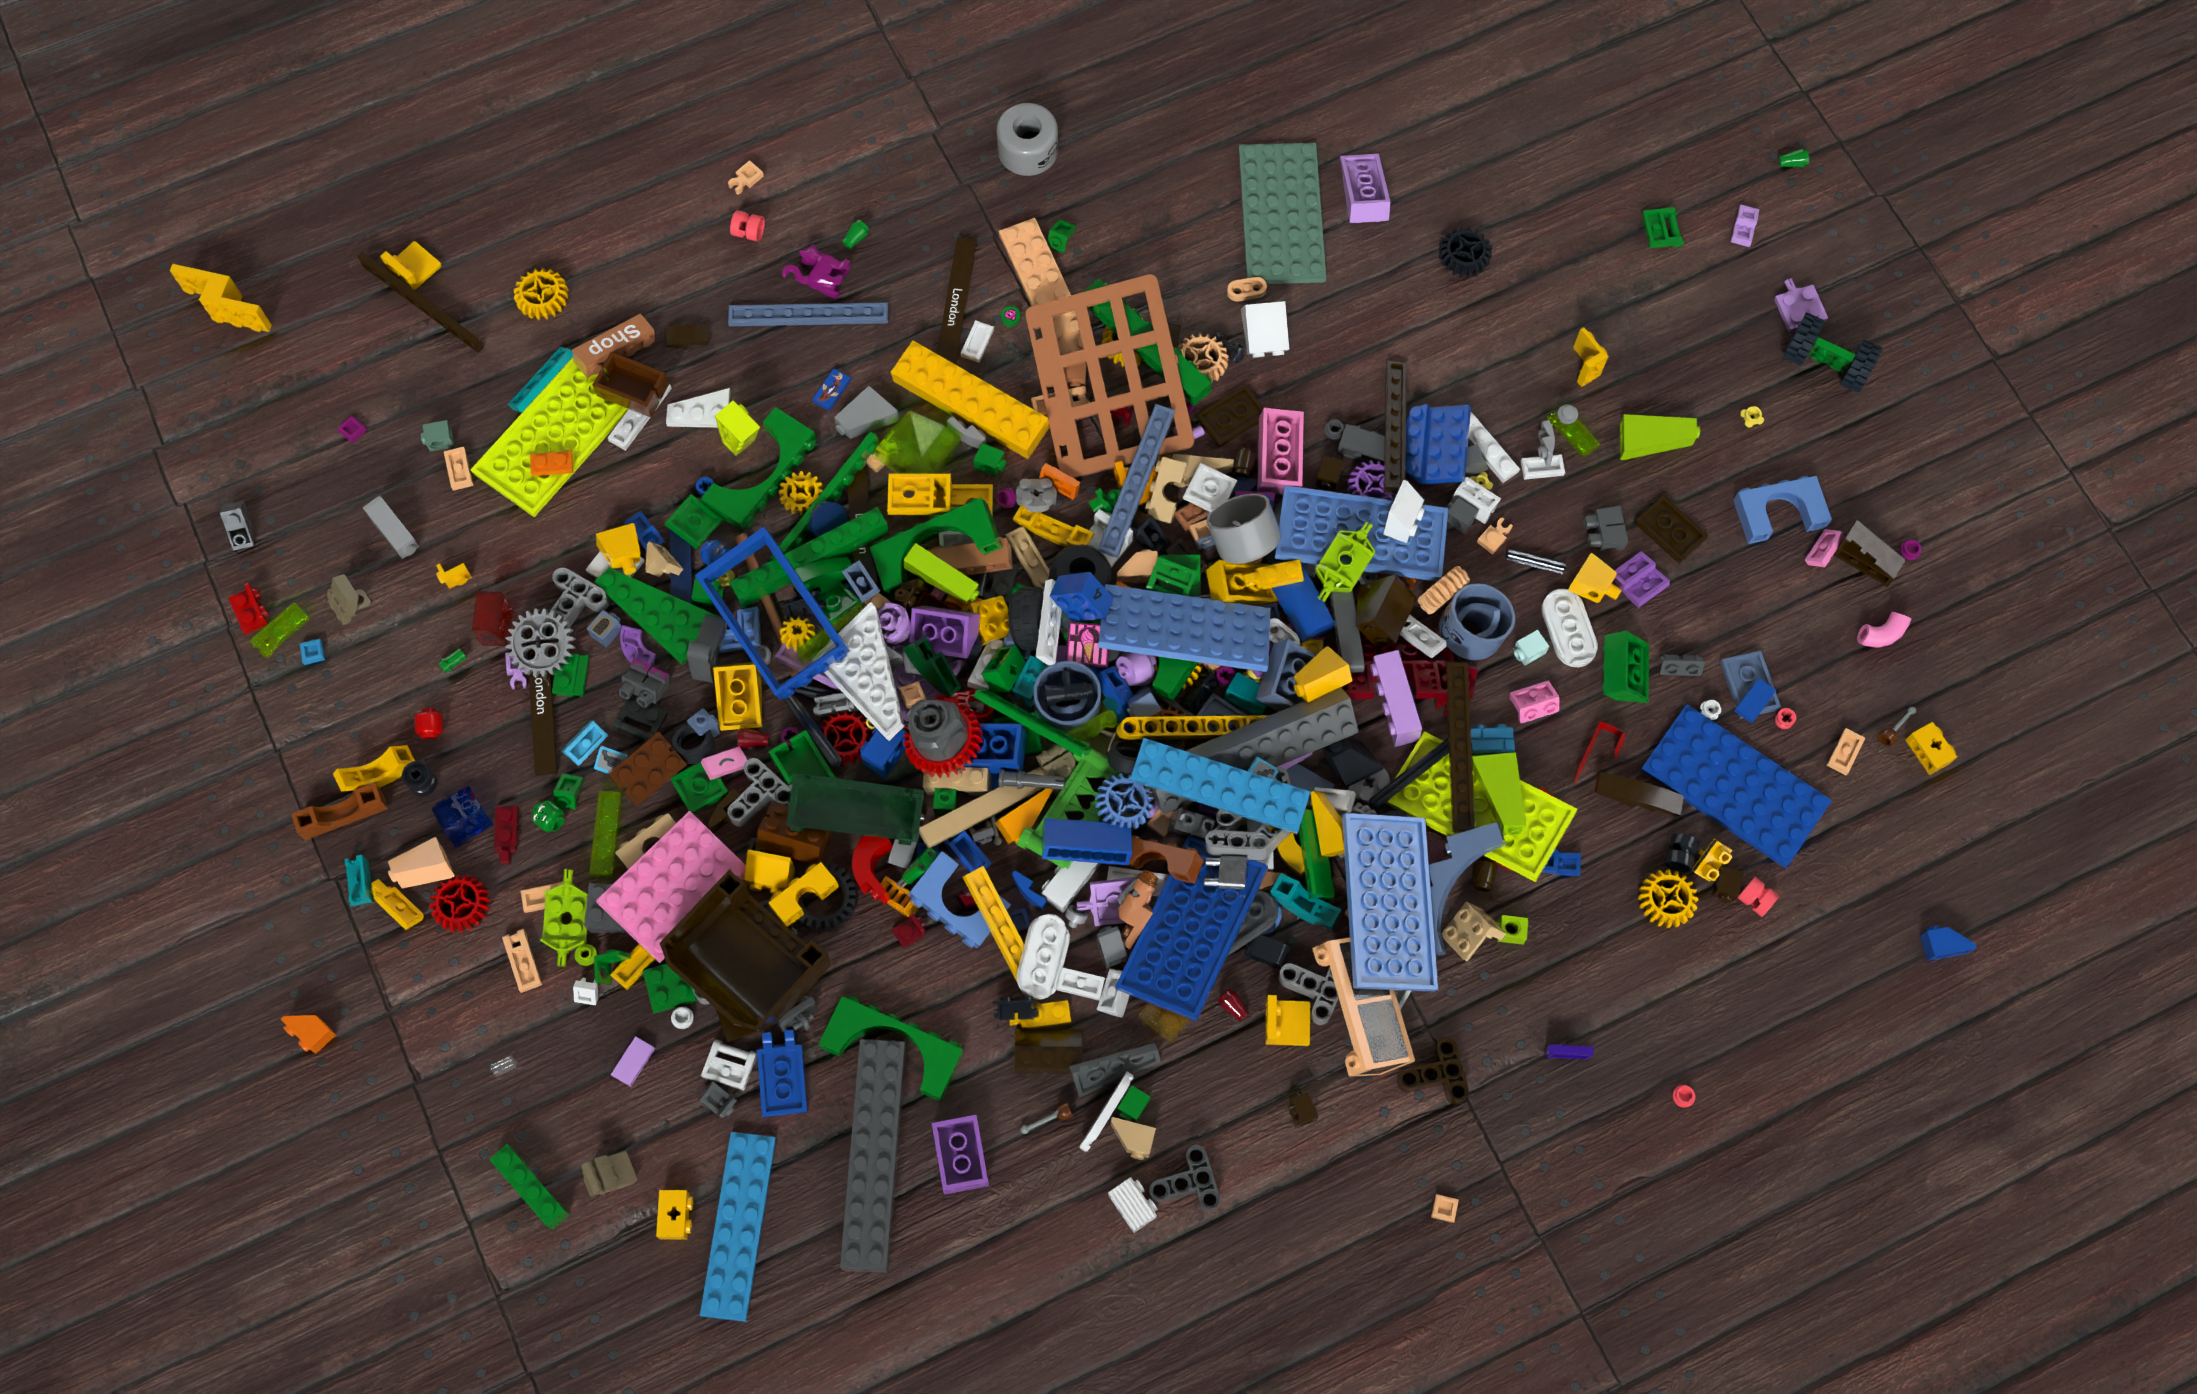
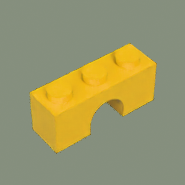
[768,862,839,927]

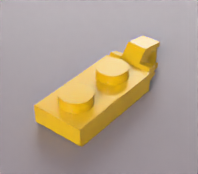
[1244,559,1304,590]
[370,879,424,930]
[1009,1000,1071,1029]

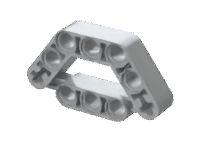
[1205,767,1291,860]

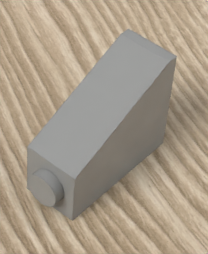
[834,386,899,439]
[363,495,419,559]

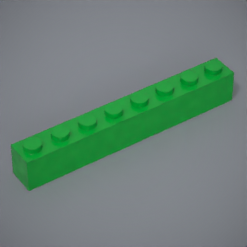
[1084,279,1211,407]
[729,507,889,608]

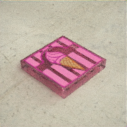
[1065,622,1109,668]

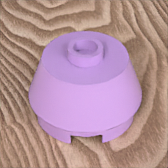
[878,603,911,644]
[1116,652,1157,686]

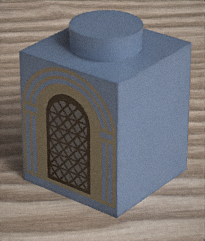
[587,610,622,648]

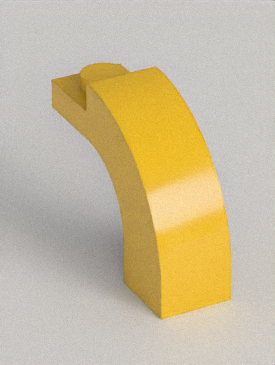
[333,745,415,792]
[1275,801,1310,877]

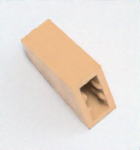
[388,837,455,888]

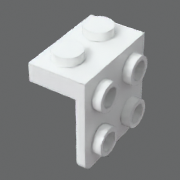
[1088,509,1133,569]

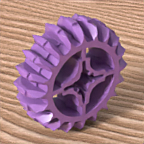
[1347,460,1397,501]

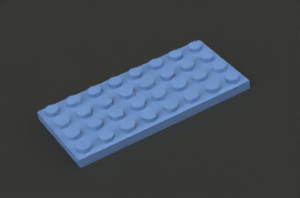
[1275,485,1448,581]
[1098,584,1270,672]
[1342,813,1438,991]

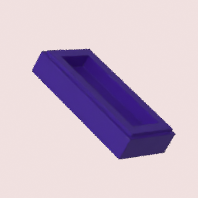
[1545,1045,1594,1060]

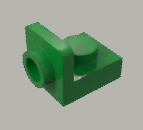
[1047,219,1077,253]
[554,773,584,810]

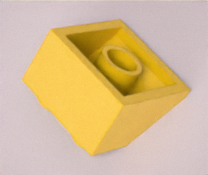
[744,849,795,894]

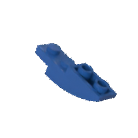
[1082,656,1133,733]

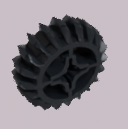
[1438,227,1492,279]

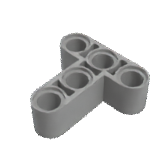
[548,568,609,634]
[728,758,795,827]
[1278,963,1349,1025]

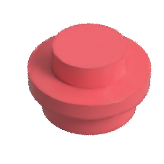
[1672,1085,1695,1108]

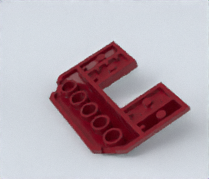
[1330,635,1454,710]

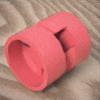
[730,210,765,242]
[1738,877,1779,917]

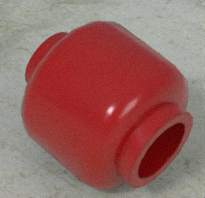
[415,708,443,739]

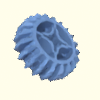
[1095,773,1153,829]

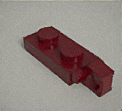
[494,805,519,865]

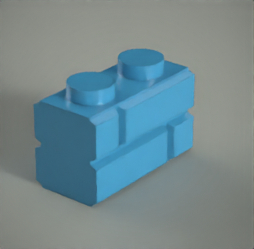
[1471,724,1515,756]

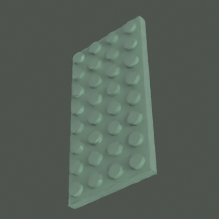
[1239,143,1326,284]

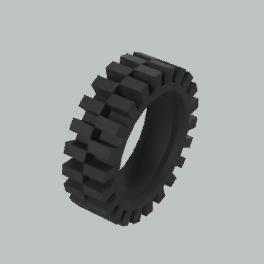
[792,862,857,932]

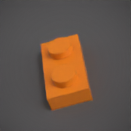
[530,451,573,476]
[1039,463,1080,500]

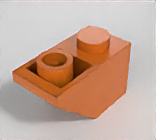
[281,1015,336,1054]

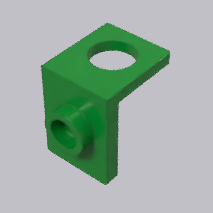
[594,949,631,985]

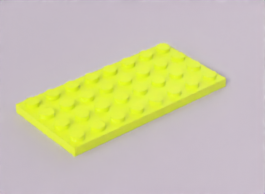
[471,357,629,517]
[1385,731,1577,882]

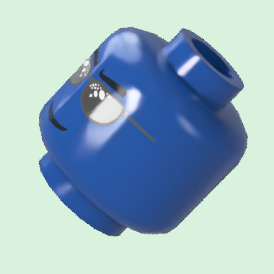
[700,539,730,566]

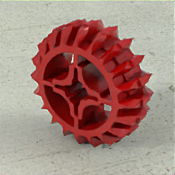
[819,710,873,767]
[429,874,490,933]

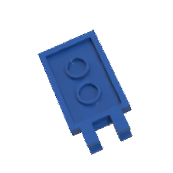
[757,1030,808,1118]

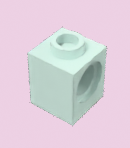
[1513,630,1549,666]

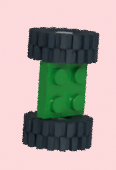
[1782,312,1883,393]

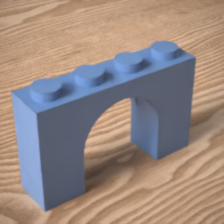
[1733,476,1832,544]
[908,851,1011,948]

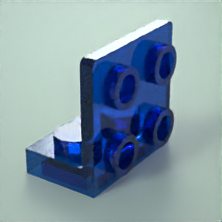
[432,786,493,847]

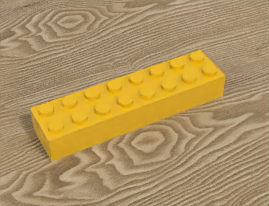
[891,340,1050,459]

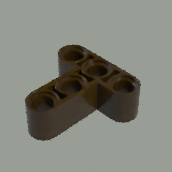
[1397,1038,1469,1105]

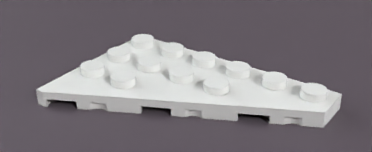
[812,602,905,741]

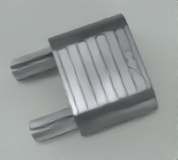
[1204,856,1247,890]

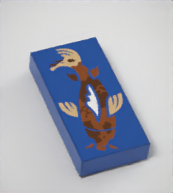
[812,369,851,411]

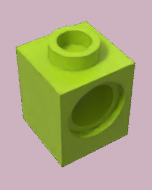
[1495,915,1528,945]

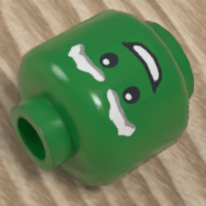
[532,800,565,832]

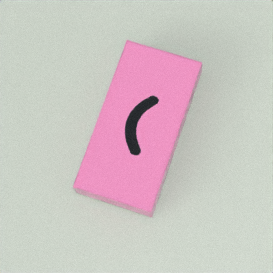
[701,746,747,780]

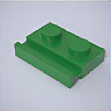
[552,654,590,697]

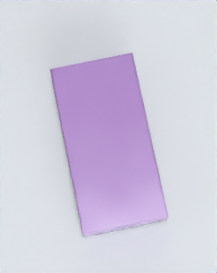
[611,1036,655,1087]

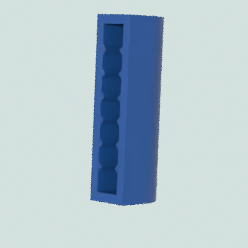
[1272,560,1335,643]
[1042,818,1132,865]

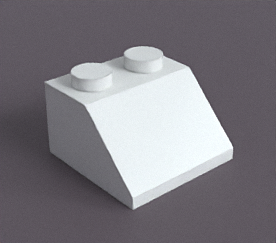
[1384,480,1425,543]

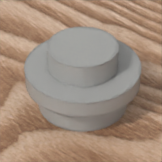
[1557,404,1578,424]

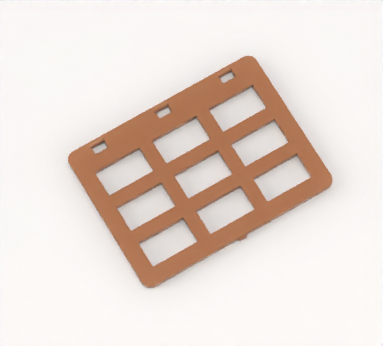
[1026,274,1195,478]

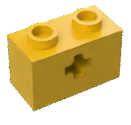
[1905,722,1957,775]
[656,1190,693,1240]

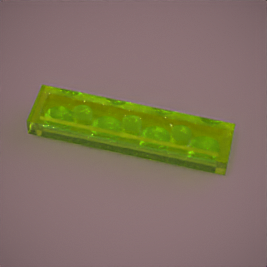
[797,602,867,664]
[589,791,622,877]

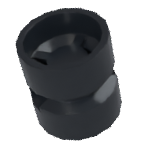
[402,761,437,797]
[1665,833,1699,872]

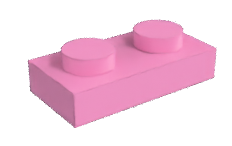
[1805,529,1845,567]

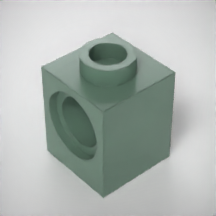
[421,420,454,452]

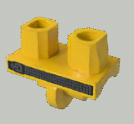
[1692,839,1732,882]

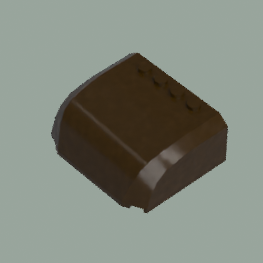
[659,870,831,1031]

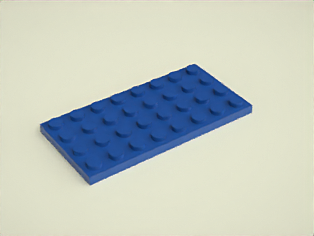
[1640,704,1832,869]
[1115,836,1268,1022]

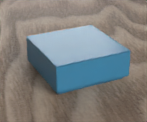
[299,639,325,665]

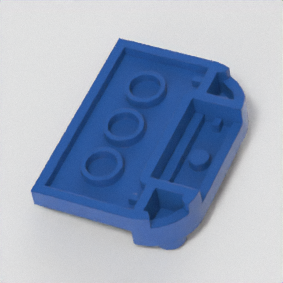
[1406,404,1471,484]

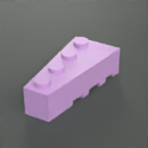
[1370,650,1422,747]

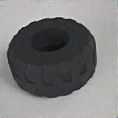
[1049,544,1112,588]
[1008,587,1044,650]

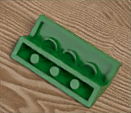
[1299,809,1334,901]

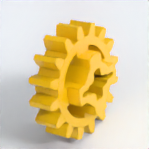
[779,471,823,515]

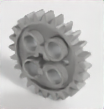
[505,609,576,677]

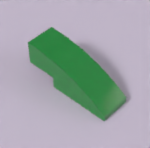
[790,557,853,596]

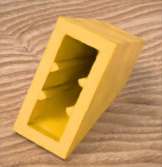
[1294,646,1352,703]

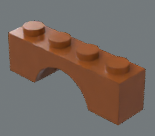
[291,783,388,840]
[1118,834,1204,884]

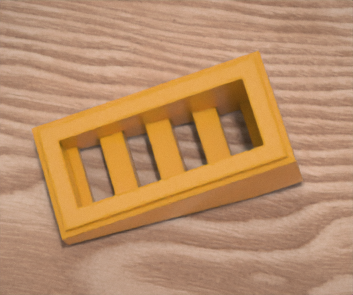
[880,876,919,918]

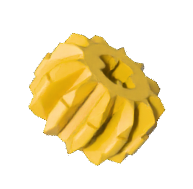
[779,615,816,652]

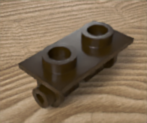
[895,588,917,618]

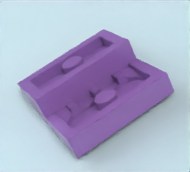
[1613,551,1670,608]

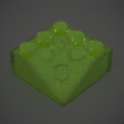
[875,410,961,474]

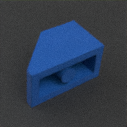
[1920,925,1977,961]

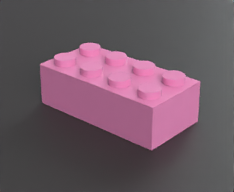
[1257,408,1304,494]

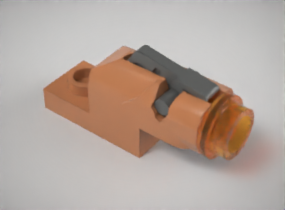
[1117,870,1159,949]

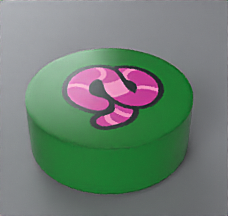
[1001,306,1021,327]

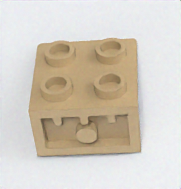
[1441,901,1506,961]

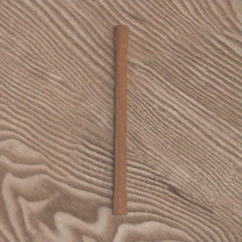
[735,534,799,677]

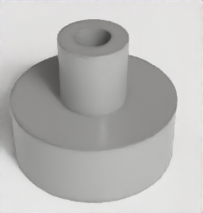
[1065,905,1089,928]

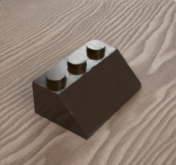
[1014,1029,1082,1074]

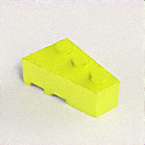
[714,401,760,456]

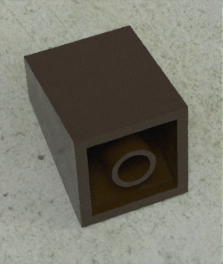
[1355,574,1417,648]

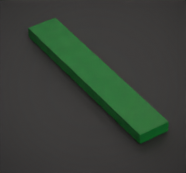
[974,689,1091,757]

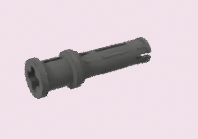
[999,768,1065,790]

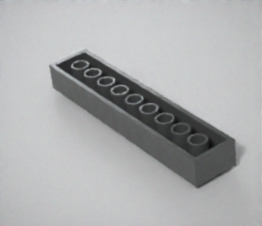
[1151,687,1359,815]
[840,1039,906,1273]

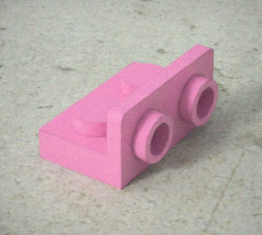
[1510,680,1559,723]

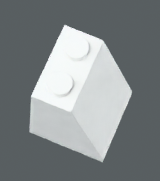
[1241,301,1289,358]

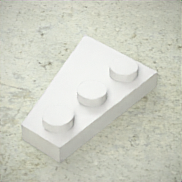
[666,388,731,428]

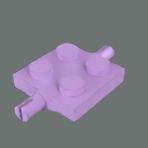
[1774,278,1828,337]
[1077,877,1151,926]

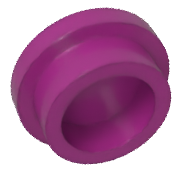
[997,488,1016,508]
[1900,540,1921,560]

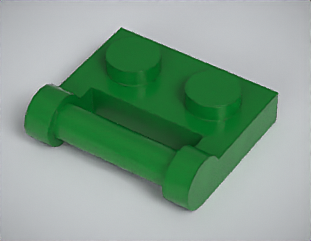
[1641,207,1684,249]
[1145,556,1197,596]

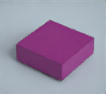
[337,415,367,444]

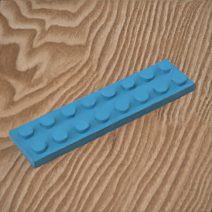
[1130,738,1310,834]
[700,1132,776,1322]

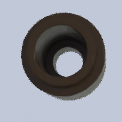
[1232,448,1256,478]
[1472,858,1498,892]

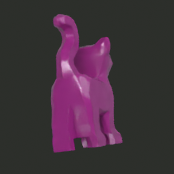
[781,245,851,299]

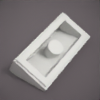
[1097,969,1130,1017]

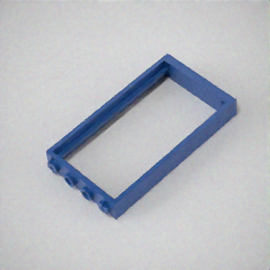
[695,527,850,700]

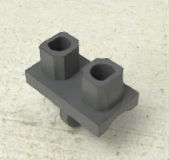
[778,995,817,1032]

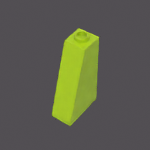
[1619,414,1700,460]
[904,543,980,605]
[1472,752,1526,836]

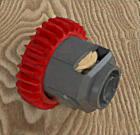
[903,700,983,778]

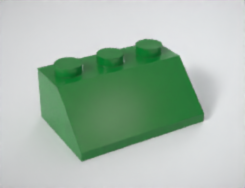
[1603,631,1649,703]

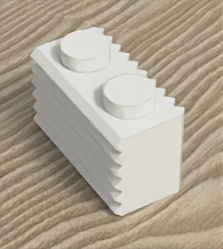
[1108,1177,1158,1233]

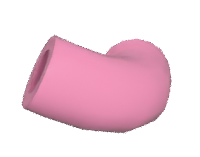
[1857,612,1912,648]

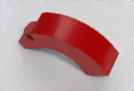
[852,825,893,904]

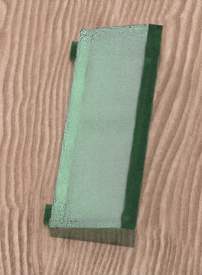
[785,772,924,846]

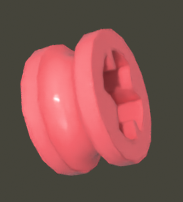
[1775,708,1796,729]

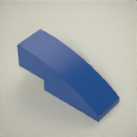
[942,830,992,872]

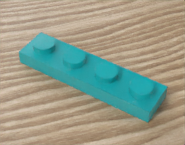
[508,347,573,413]

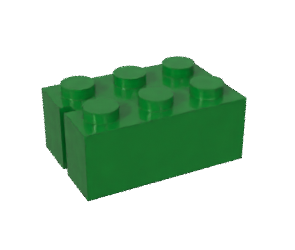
[769,730,840,810]

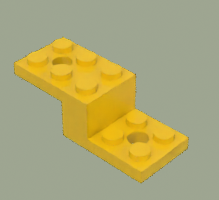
[170,264,272,332]
[887,474,993,520]

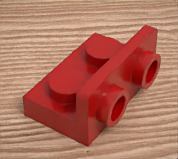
[228,583,269,635]

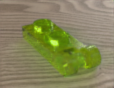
[1547,408,1600,458]
[250,602,310,658]
[1066,710,1118,742]

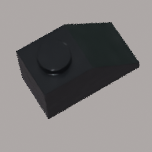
[1130,512,1171,556]

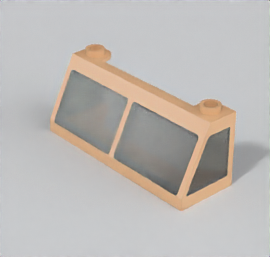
[1312,937,1415,1076]

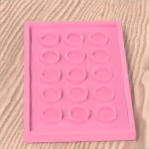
[596,811,746,963]

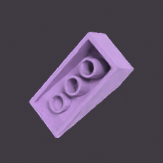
[1340,154,1390,223]

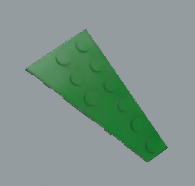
[594,568,719,666]

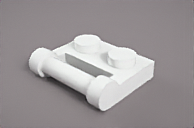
[701,1039,757,1091]

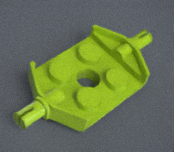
[1315,521,1375,602]
[540,869,588,967]

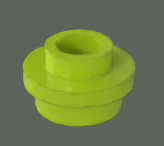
[575,944,597,966]

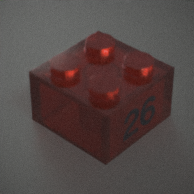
[472,591,514,646]

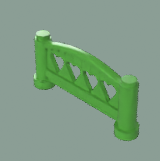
[1017,740,1127,869]

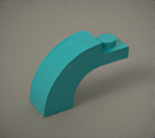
[1270,873,1342,931]

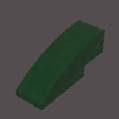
[902,635,961,697]

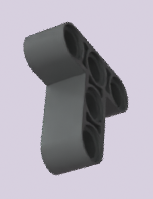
[687,615,727,683]
[1149,1145,1220,1213]

